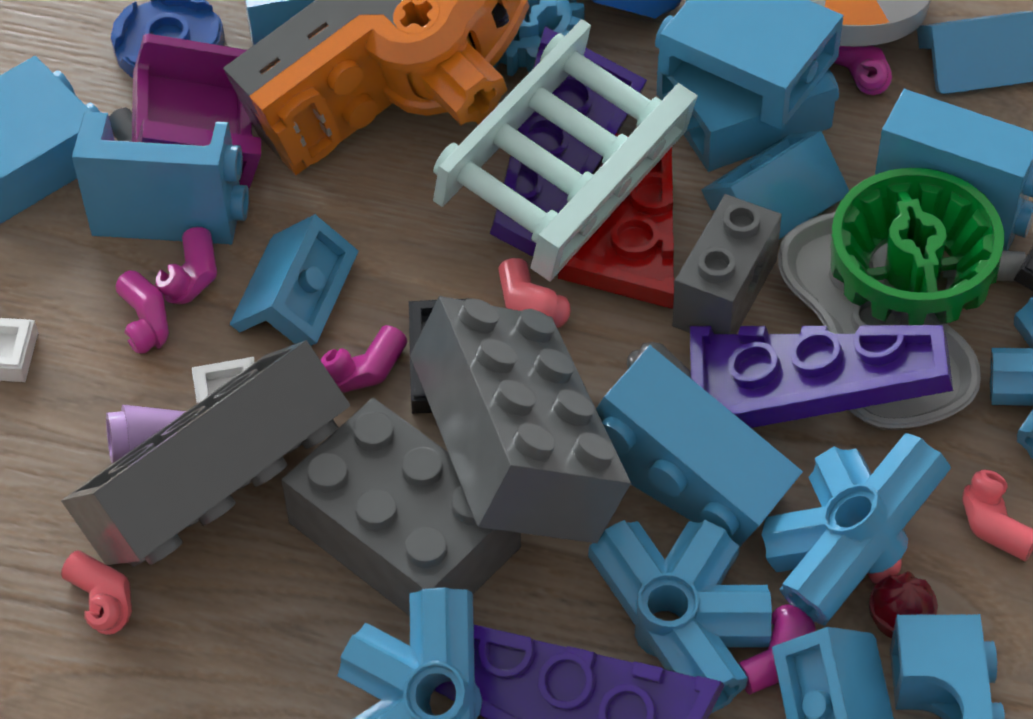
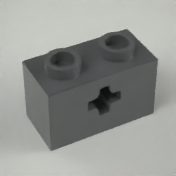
[672,194,782,334]

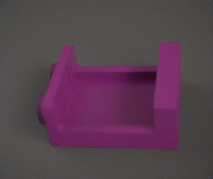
[132,34,261,190]

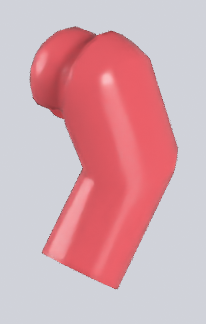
[498,258,571,328]
[962,470,1033,562]
[61,550,132,635]

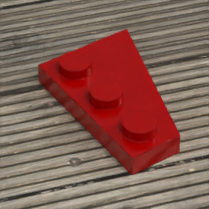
[558,133,674,309]

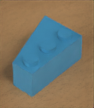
[596,345,803,546]

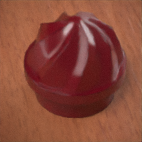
[869,571,938,639]

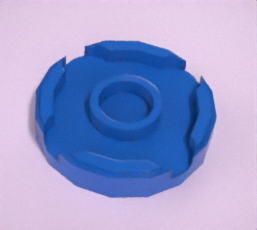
[111,0,225,78]

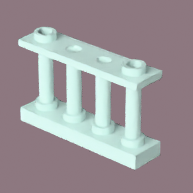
[433,19,698,281]

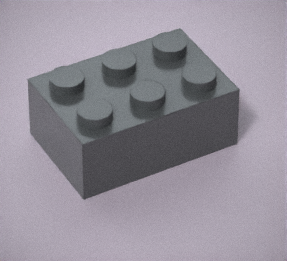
[281,398,521,616]

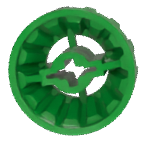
[830,168,1004,325]

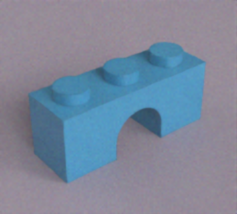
[890,614,1005,719]

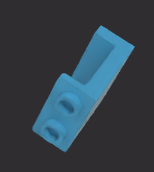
[655,0,844,130]
[72,111,249,244]

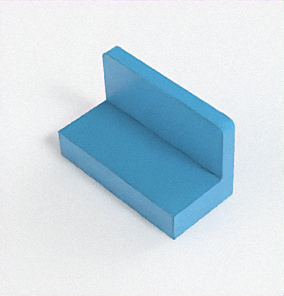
[917,11,1033,94]
[701,130,849,239]
[230,214,359,346]
[772,627,894,719]

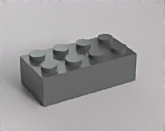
[410,296,631,543]
[61,340,351,567]

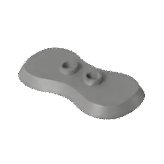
[778,212,981,430]

